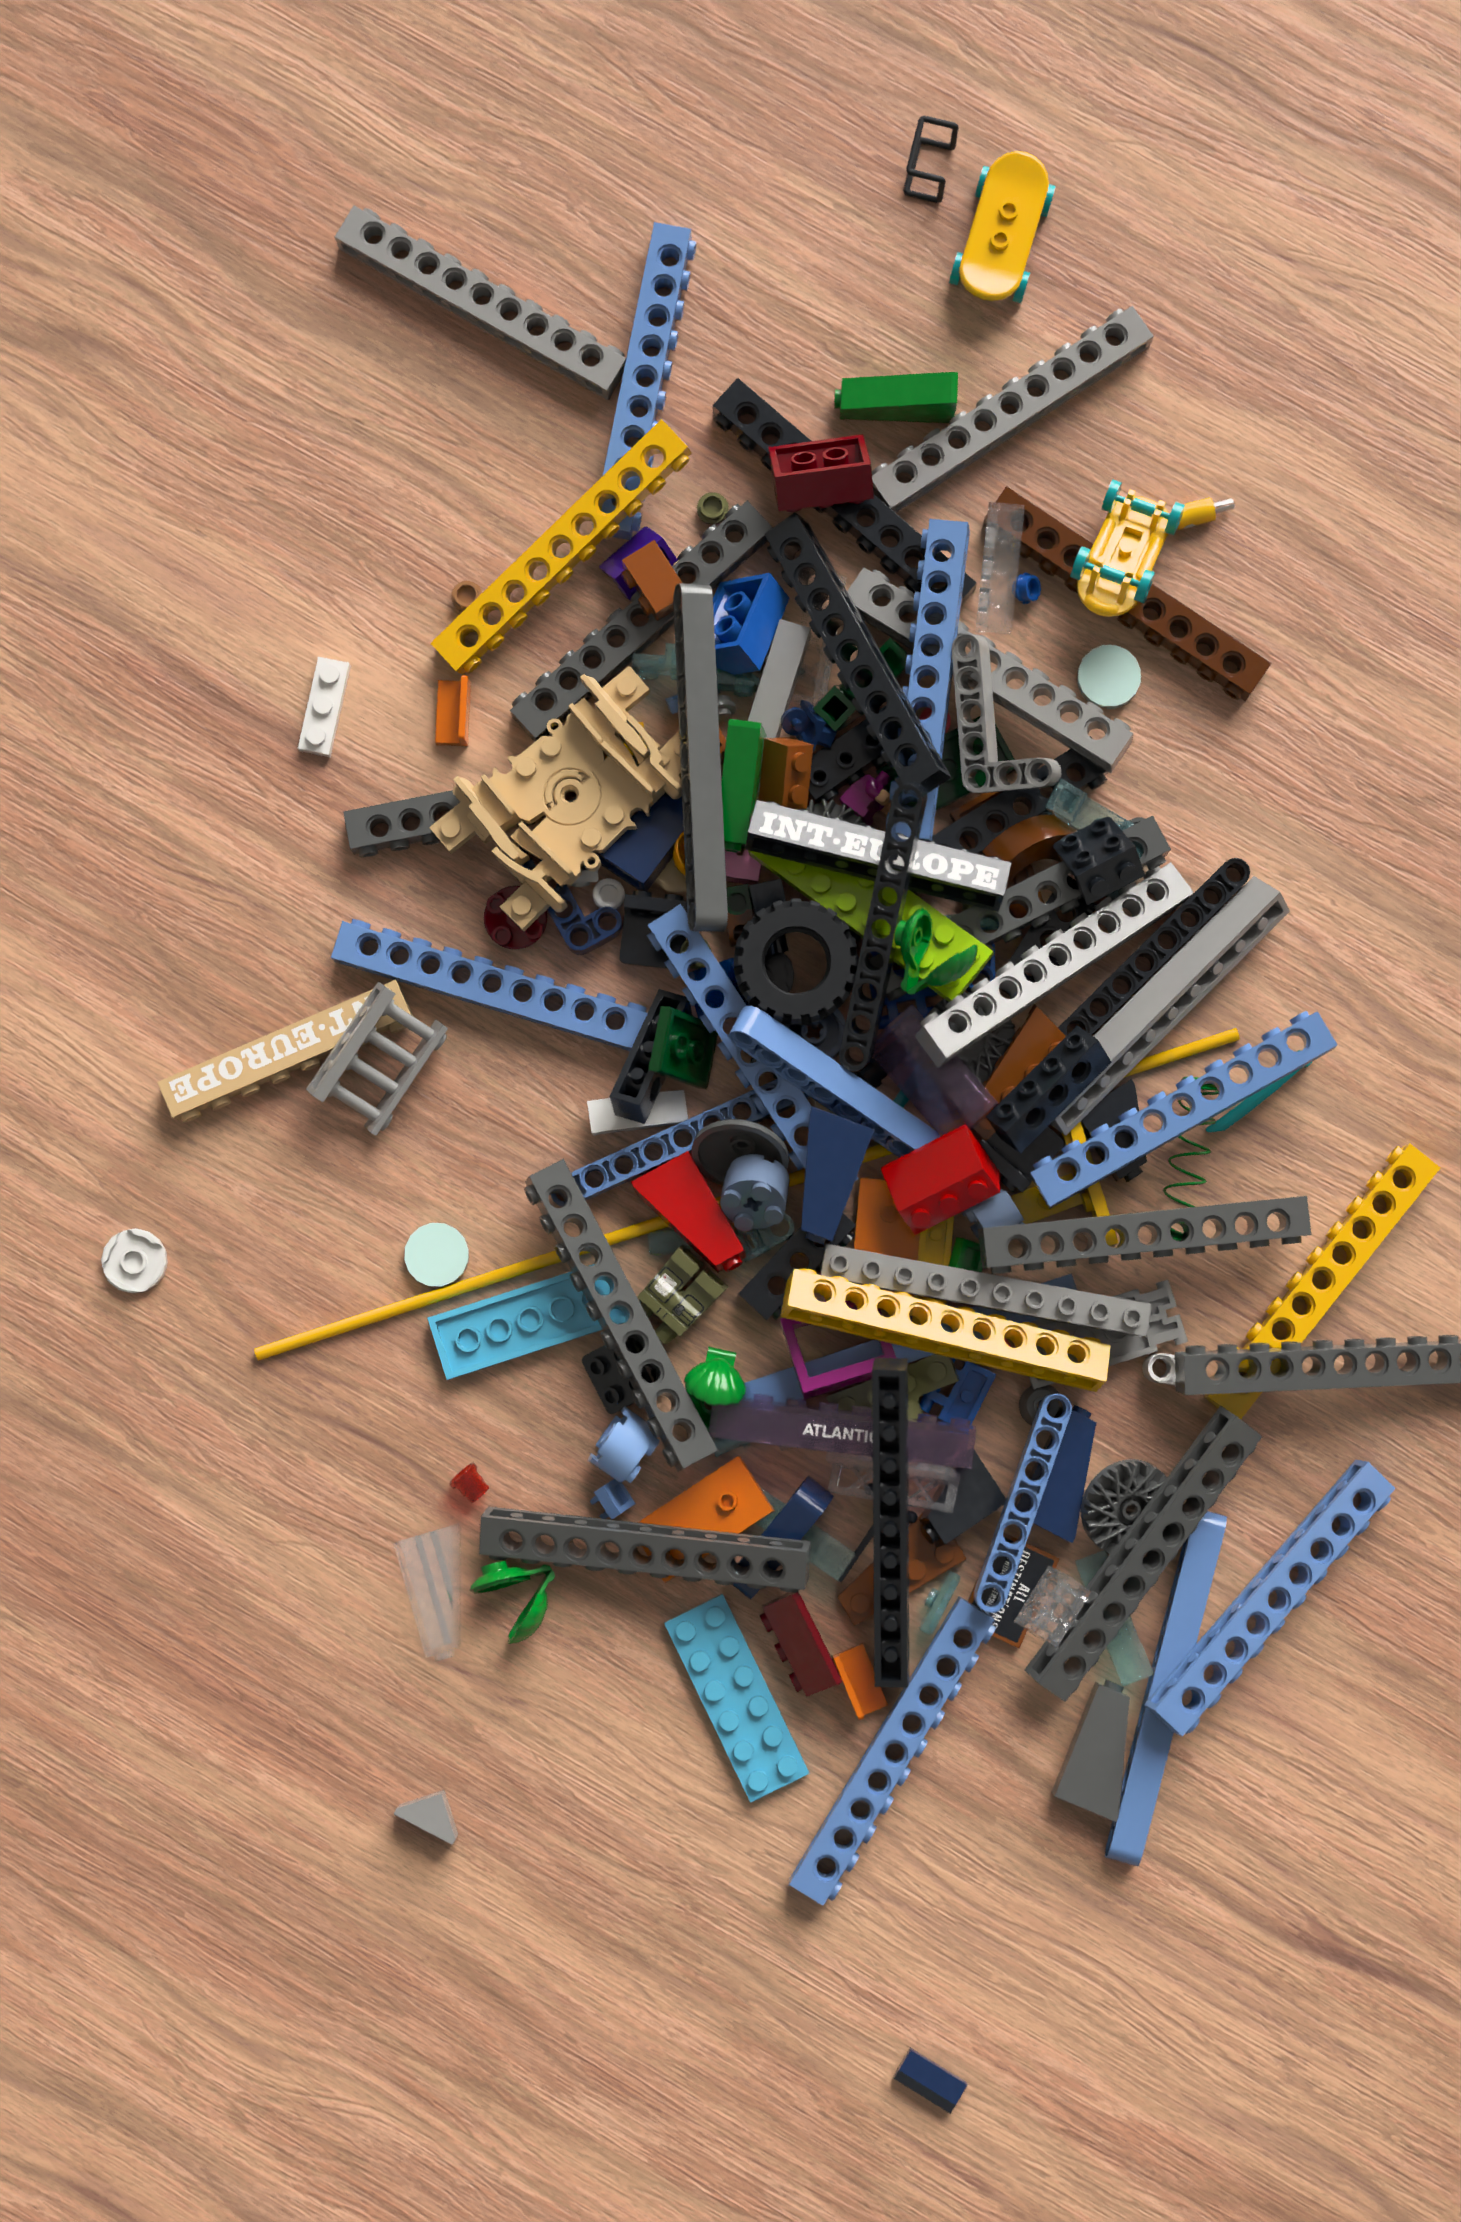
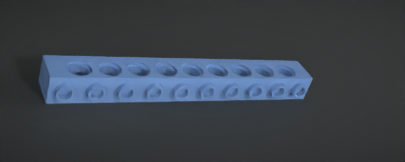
[593,222,696,540]
[886,519,970,841]
[647,904,858,1181]
[331,919,648,1051]
[1030,1011,1337,1209]
[1144,1460,1396,1737]
[789,1596,996,1906]

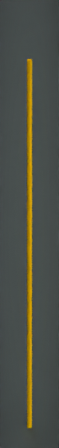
[254,1028,1240,1361]

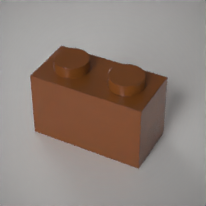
[620,540,682,621]
[758,737,813,809]

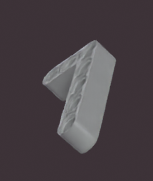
[952,633,1062,793]

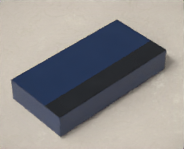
[893,2048,968,2114]

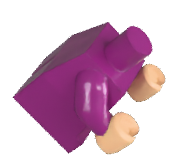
[839,771,891,826]

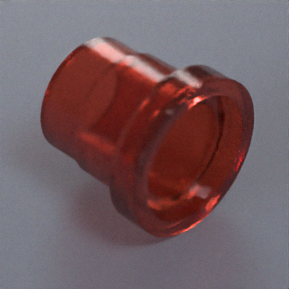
[449,1462,490,1503]

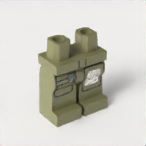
[637,1245,729,1344]

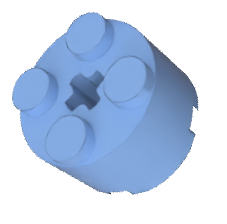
[588,1407,660,1483]

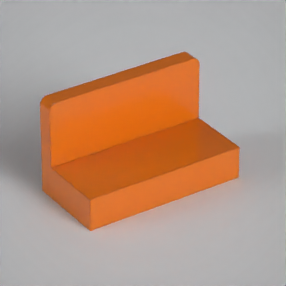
[435,676,471,746]
[832,1643,888,1720]

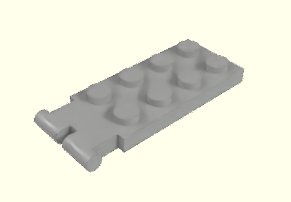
[1029,1280,1188,1389]

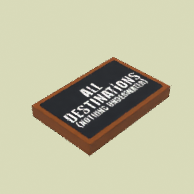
[968,1532,1060,1648]

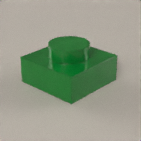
[948,1237,983,1272]

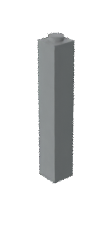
[748,619,812,800]

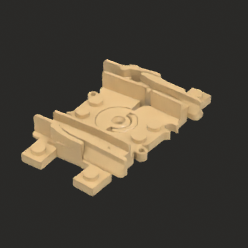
[429,666,682,931]

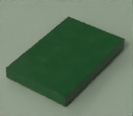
[648,1006,718,1090]

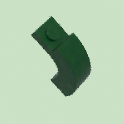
[813,638,908,731]

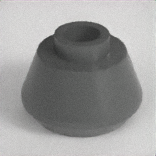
[1019,1385,1063,1426]

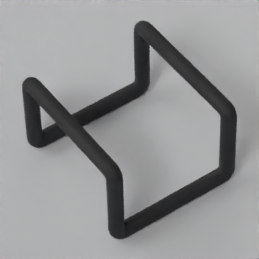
[904,116,959,203]

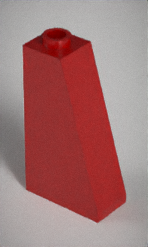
[631,1151,746,1273]

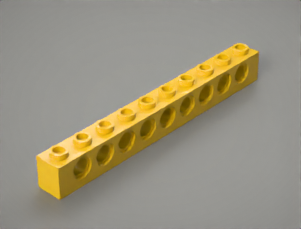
[430,419,692,675]
[1204,1144,1441,1419]
[781,1269,1111,1392]

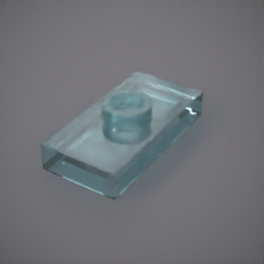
[918,1570,961,1635]

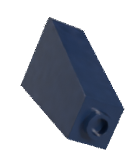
[594,792,684,891]
[801,1106,874,1245]
[1015,1405,1096,1543]

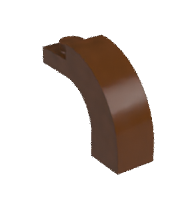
[982,815,1077,887]

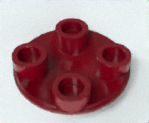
[484,886,547,950]

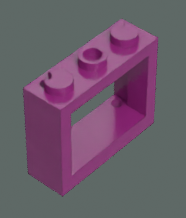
[780,1300,896,1400]

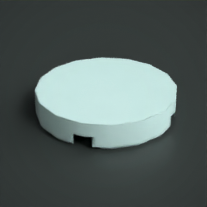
[1077,645,1141,709]
[404,1223,469,1287]

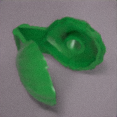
[895,908,978,994]
[684,1347,746,1432]
[470,1561,555,1644]

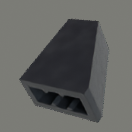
[1080,1079,1147,1182]
[919,1447,1006,1547]

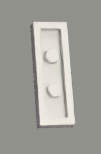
[298,657,351,757]

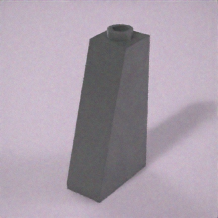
[1051,1680,1130,1822]

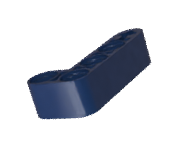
[519,847,623,955]
[732,1475,834,1600]

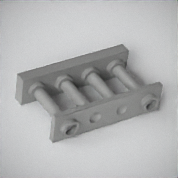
[306,982,448,1136]

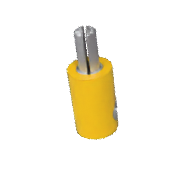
[1172,497,1235,530]

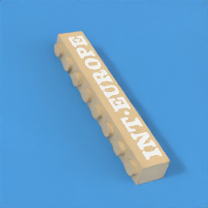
[157,980,413,1123]

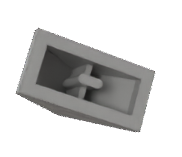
[394,1790,458,1845]

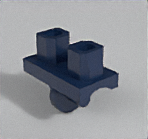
[780,700,837,752]

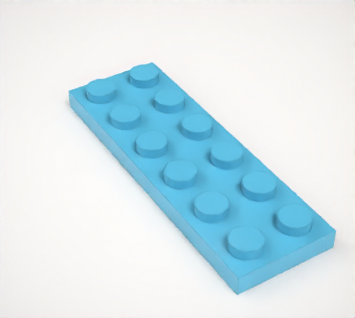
[427,1264,625,1380]
[664,1594,810,1803]

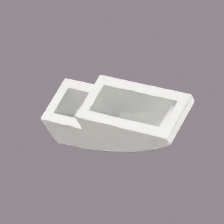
[587,1090,688,1135]

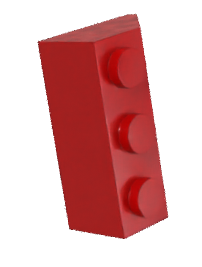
[881,1124,1000,1235]

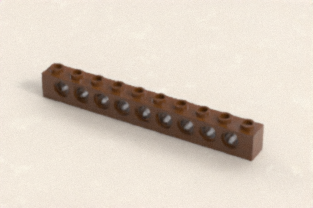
[983,486,1272,701]

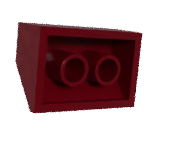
[768,434,874,512]
[759,1591,843,1697]

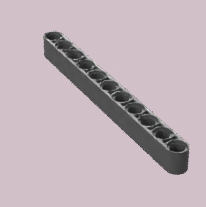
[673,583,728,932]

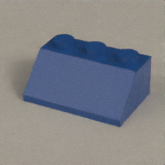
[713,573,790,675]

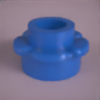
[1012,573,1041,604]

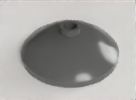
[692,1119,789,1186]

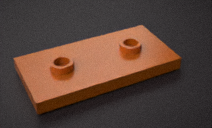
[853,1178,920,1310]
[637,1456,775,1583]

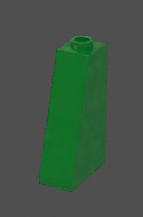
[834,372,958,423]
[722,719,766,853]

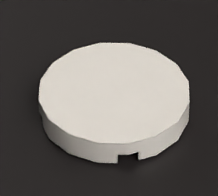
[101,1228,168,1293]

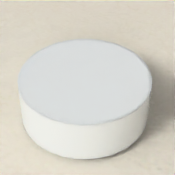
[593,878,625,910]

